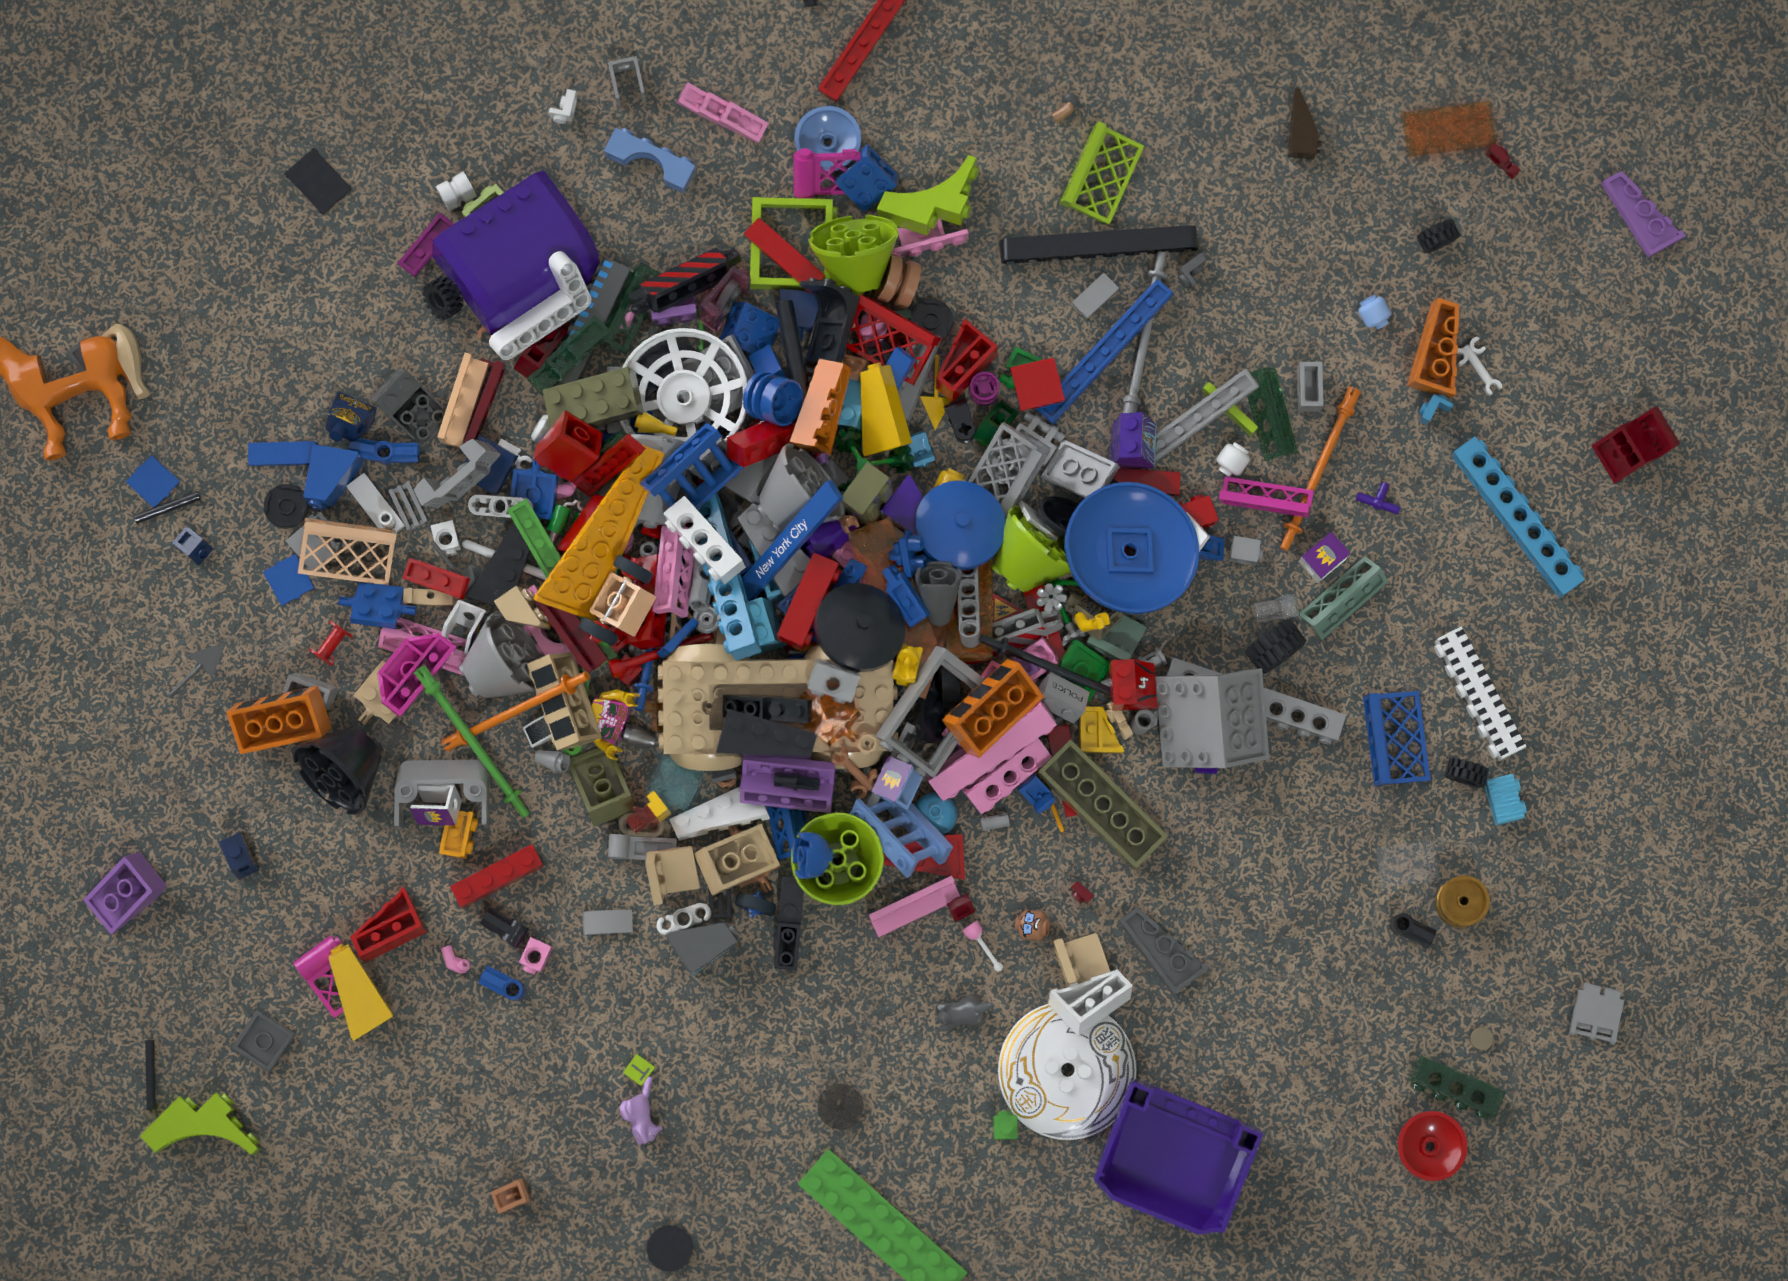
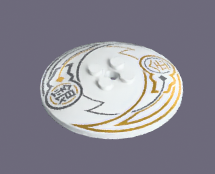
[998,1004,1136,1140]

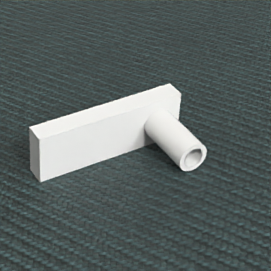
[346,473,405,533]

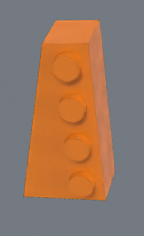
[1407,297,1459,399]

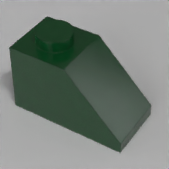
[973,400,1019,448]

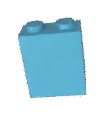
[732,597,786,658]

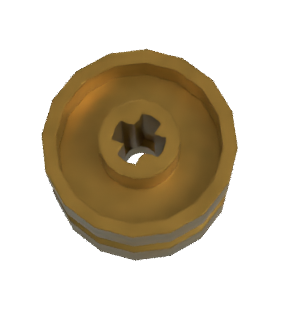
[1435,875,1490,928]

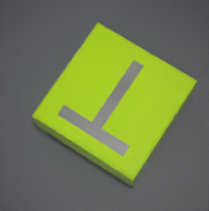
[623,1054,655,1086]

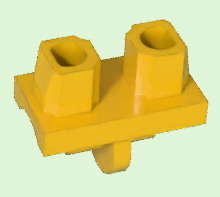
[892,643,923,687]

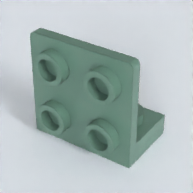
[1086,615,1146,660]

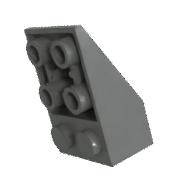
[369,367,446,448]

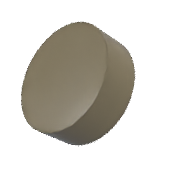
[1470,1027,1494,1050]

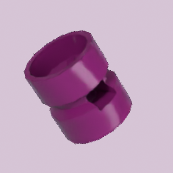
[969,372,999,406]

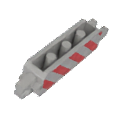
[948,608,1064,667]

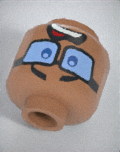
[1015,909,1050,941]

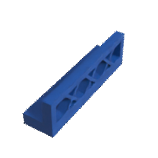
[766,806,807,860]

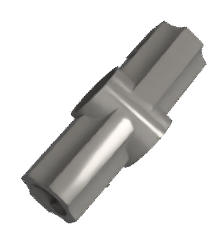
[688,552,711,612]

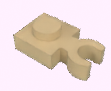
[1105,702,1133,740]

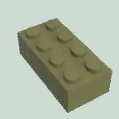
[543,367,644,428]
[841,462,894,526]

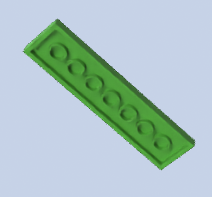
[798,1149,967,1281]

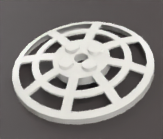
[620,328,748,442]

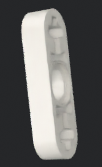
[468,494,533,518]

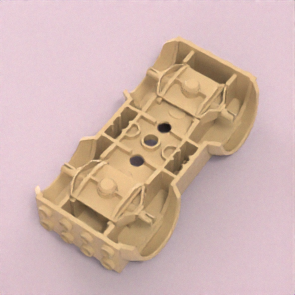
[658,644,898,771]

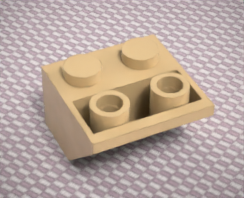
[494,586,551,630]

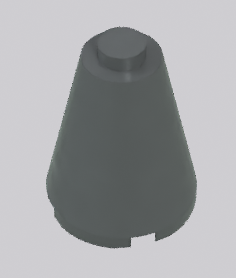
[915,561,961,627]

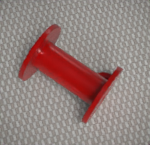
[309,620,353,667]

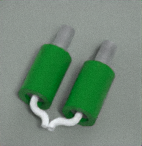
[547,500,584,545]

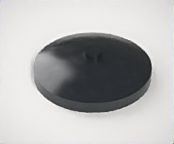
[814,583,905,672]

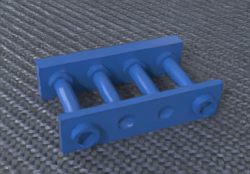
[640,423,743,510]

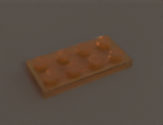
[1401,101,1496,157]

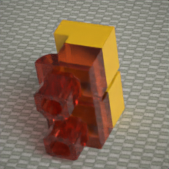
[626,791,671,834]

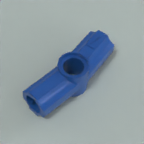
[349,438,420,465]

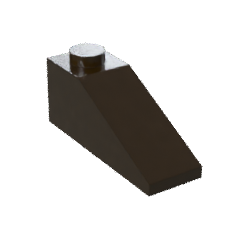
[1288,87,1321,160]

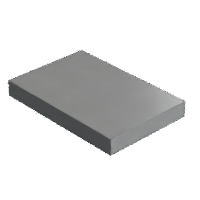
[1040,439,1120,499]

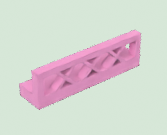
[653,526,694,618]
[378,618,467,676]
[869,876,961,938]

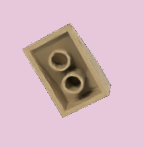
[694,824,780,896]

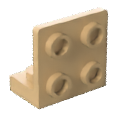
[645,846,700,905]
[1053,933,1111,987]

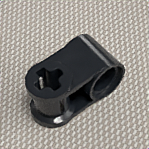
[944,398,975,444]

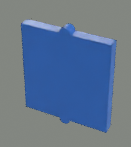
[126,455,180,508]
[263,554,314,606]

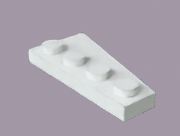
[669,787,770,841]

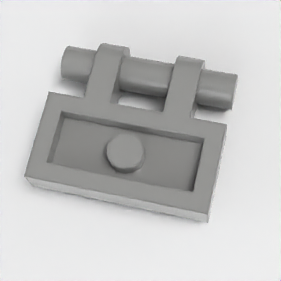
[1010,412,1066,467]

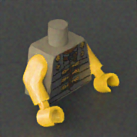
[1067,593,1123,641]

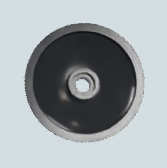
[1037,496,1079,539]

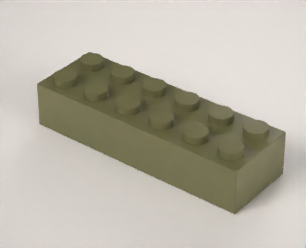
[1037,739,1168,871]

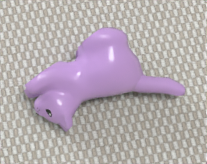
[620,1077,663,1145]

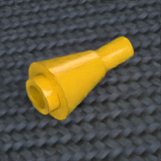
[635,411,678,437]

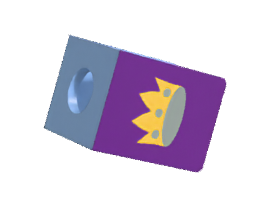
[871,756,923,810]

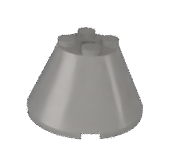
[757,443,845,533]
[459,611,544,698]

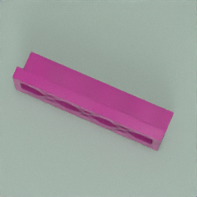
[1219,476,1314,518]

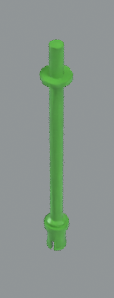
[413,664,530,818]

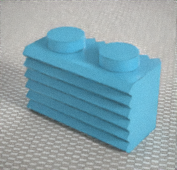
[1485,774,1527,826]

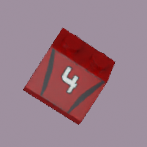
[1109,659,1158,711]

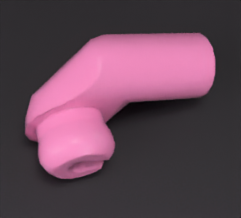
[441,945,470,974]

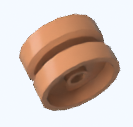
[874,254,921,310]

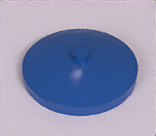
[914,481,1006,570]

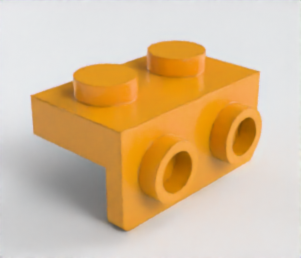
[439,811,478,859]

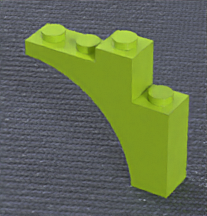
[877,155,979,236]
[140,1093,261,1155]

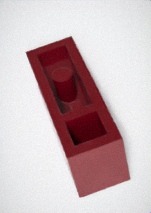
[513,321,571,381]

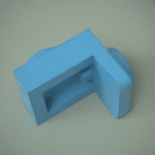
[1418,394,1454,426]
[905,430,935,468]

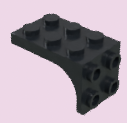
[800,278,860,364]

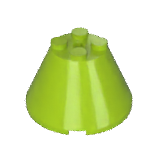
[808,215,898,296]
[991,505,1071,592]
[791,813,884,905]

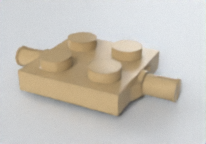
[353,660,397,725]

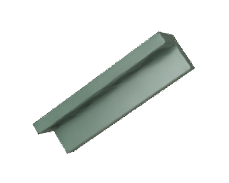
[1298,556,1388,640]

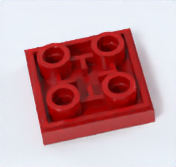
[1010,357,1065,412]

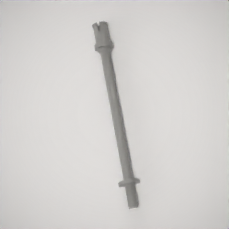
[1123,251,1168,413]

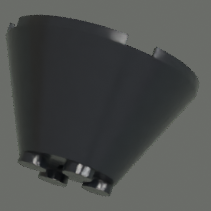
[293,725,384,815]

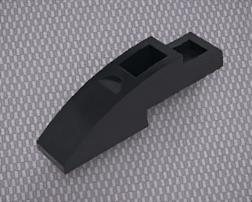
[722,694,812,723]
[774,875,804,970]

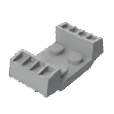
[414,439,501,509]

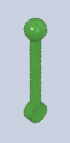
[696,308,705,352]

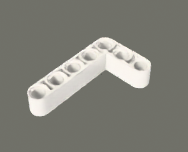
[489,251,591,360]

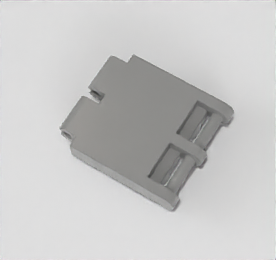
[1569,983,1624,1045]

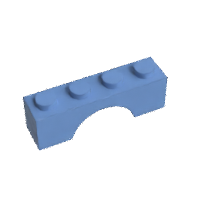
[604,128,696,194]

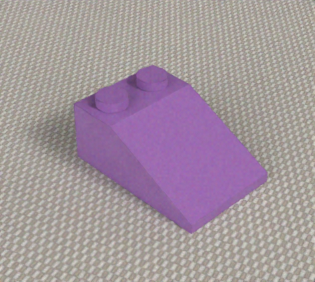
[84,852,168,935]

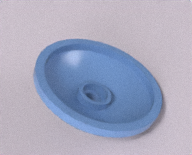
[795,106,861,171]

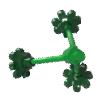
[834,426,914,495]

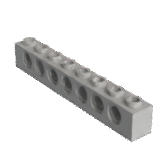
[1166,657,1346,745]

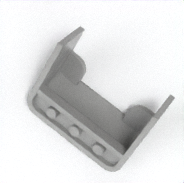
[394,760,490,830]

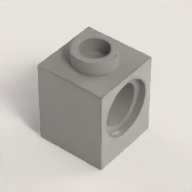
[1229,536,1264,566]

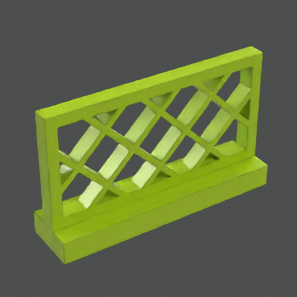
[1059,121,1144,225]

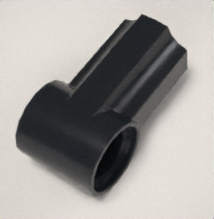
[480,907,529,948]
[1389,913,1437,949]

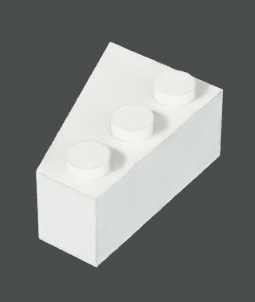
[1048,970,1133,1036]

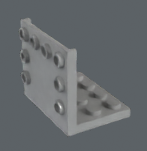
[1155,668,1269,768]

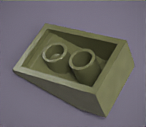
[569,748,636,827]

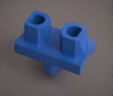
[888,530,927,577]

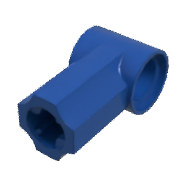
[479,966,526,1001]

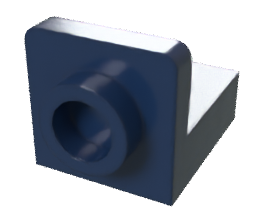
[172,526,213,565]

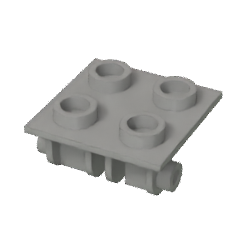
[286,512,345,571]

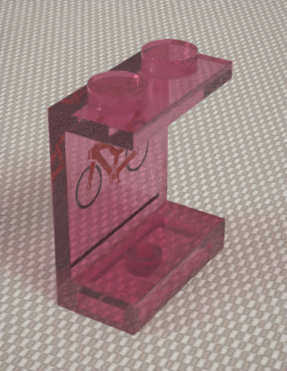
[698,265,751,333]

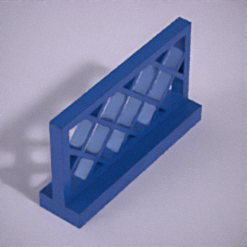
[1363,691,1431,787]

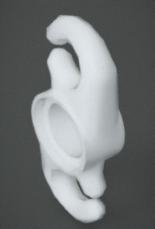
[656,903,711,935]

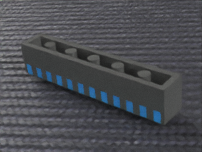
[548,258,632,385]

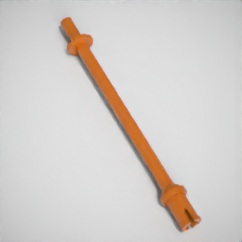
[1280,387,1361,551]
[441,671,590,752]

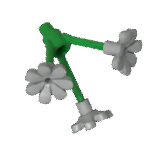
[1037,579,1090,647]

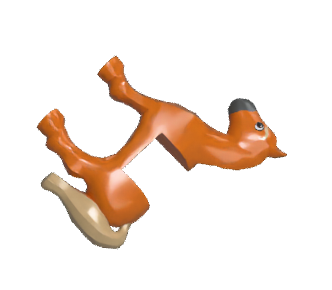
[0,324,150,461]

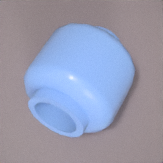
[1358,295,1392,329]

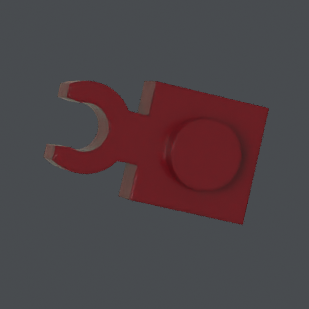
[1485,143,1520,180]

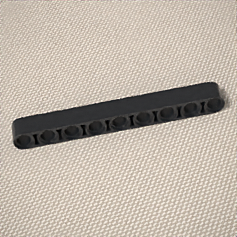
[999,225,1198,264]

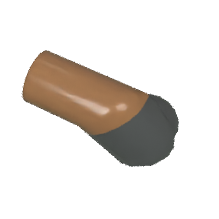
[1052,93,1079,123]

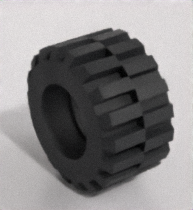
[1245,618,1307,674]

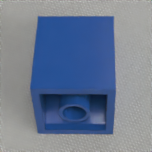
[303,444,364,512]

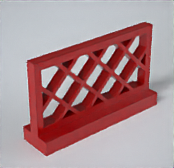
[846,294,941,385]

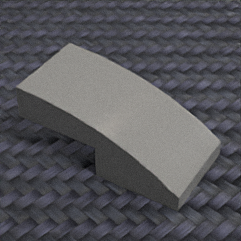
[583,910,633,935]

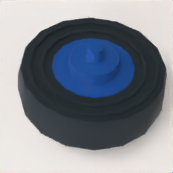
[735,891,776,918]

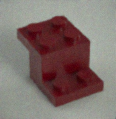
[1591,406,1680,484]

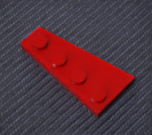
[883,834,965,880]

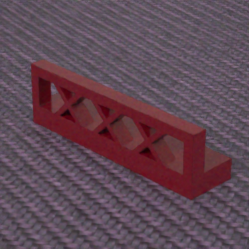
[463,358,506,443]
[533,599,609,673]

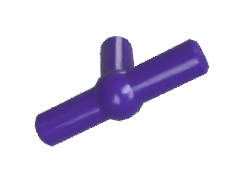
[1356,482,1401,515]

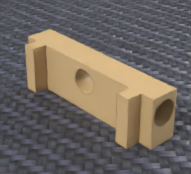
[403,588,458,607]

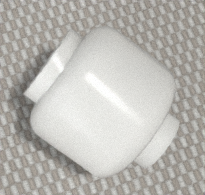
[1216,442,1250,477]

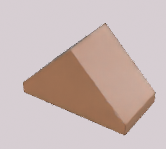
[491,1178,532,1214]

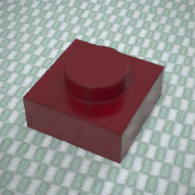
[1070,881,1094,904]
[947,894,975,922]

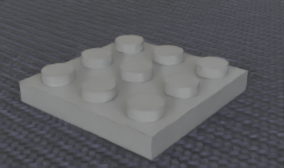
[682,334,754,424]

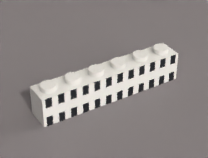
[1434,626,1526,761]

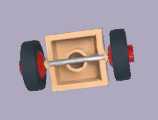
[578,555,656,646]

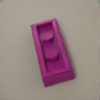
[397,212,454,278]

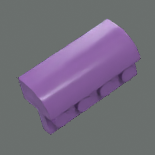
[740,757,836,813]

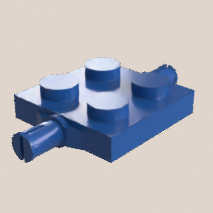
[510,455,559,519]
[338,582,416,629]

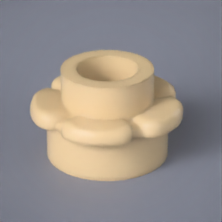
[856,732,878,755]

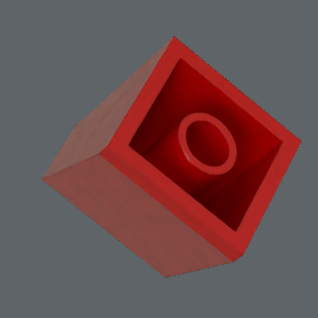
[533,410,603,482]

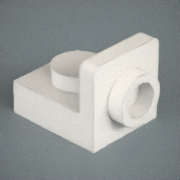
[549,89,578,124]

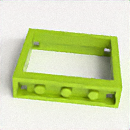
[750,197,837,290]

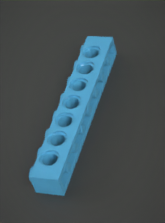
[1451,437,1585,598]
[692,493,762,661]

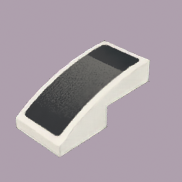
[523,715,551,748]

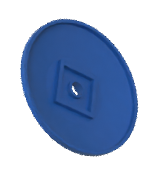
[1065,482,1199,614]

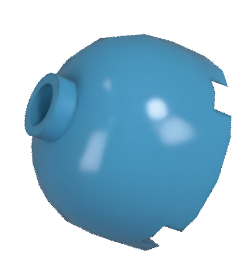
[914,792,957,835]

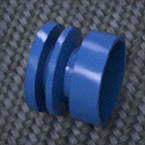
[743,372,803,426]

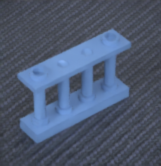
[850,799,953,878]

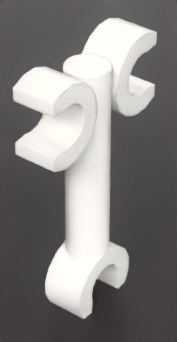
[1458,337,1502,396]

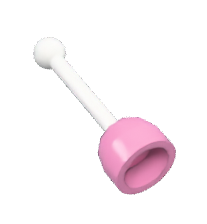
[962,920,1003,971]

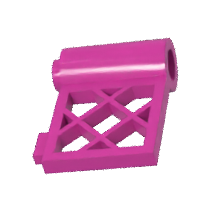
[793,148,861,199]
[293,935,344,1018]

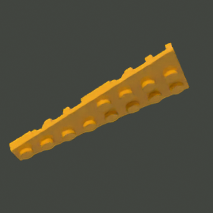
[534,444,665,621]

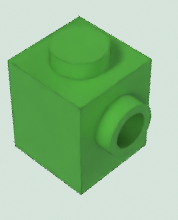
[993,1111,1018,1140]

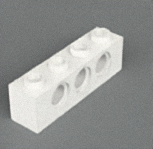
[663,496,745,585]

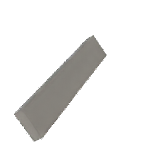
[1155,369,1260,463]

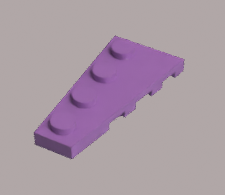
[1601,171,1686,258]

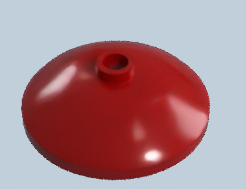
[1397,1111,1467,1181]

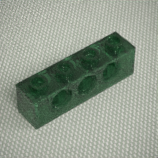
[1407,1055,1506,1120]

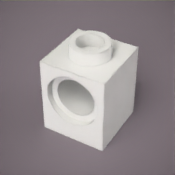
[431,520,461,557]

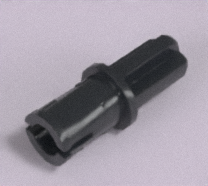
[774,772,821,791]

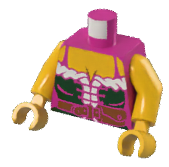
[591,689,640,761]

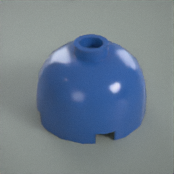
[792,832,833,879]

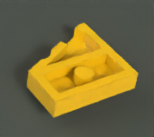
[1079,707,1124,753]

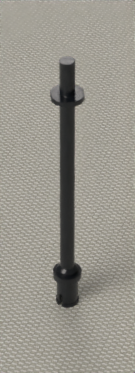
[979,634,1142,712]

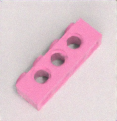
[961,738,1052,814]

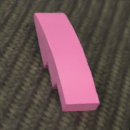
[676,82,769,143]

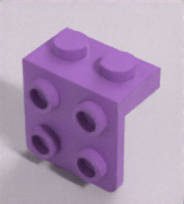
[651,296,698,327]

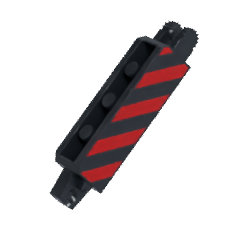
[628,248,741,315]

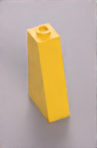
[860,362,912,457]
[329,943,393,1041]

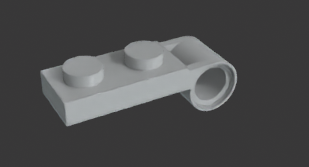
[608,834,677,861]

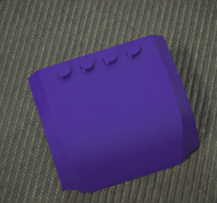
[432,170,600,336]
[1094,1078,1263,1234]

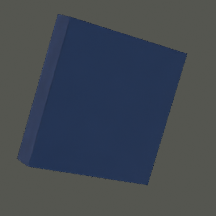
[464,434,518,496]

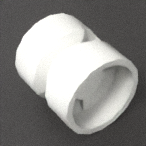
[436,172,477,212]

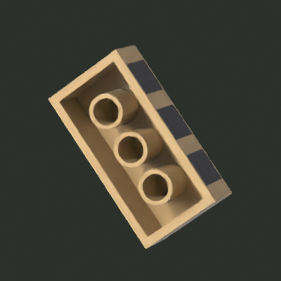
[527,652,602,750]

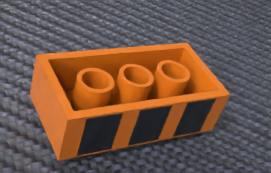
[942,659,1044,758]
[226,686,332,754]

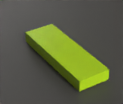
[1202,382,1258,437]

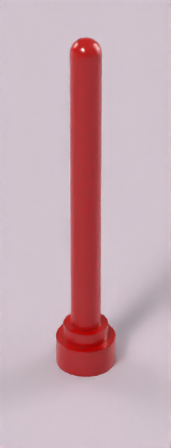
[608,632,714,678]

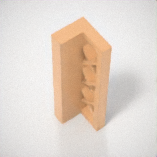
[437,353,489,448]

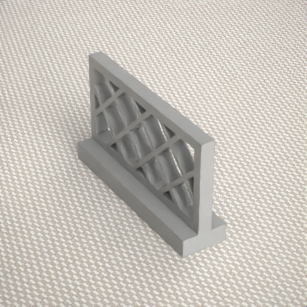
[968,422,1050,520]

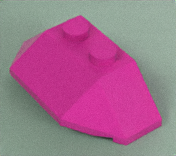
[377,633,456,717]

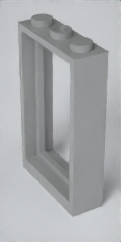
[875,646,985,778]

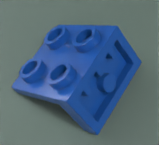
[835,144,898,212]
[719,302,780,354]

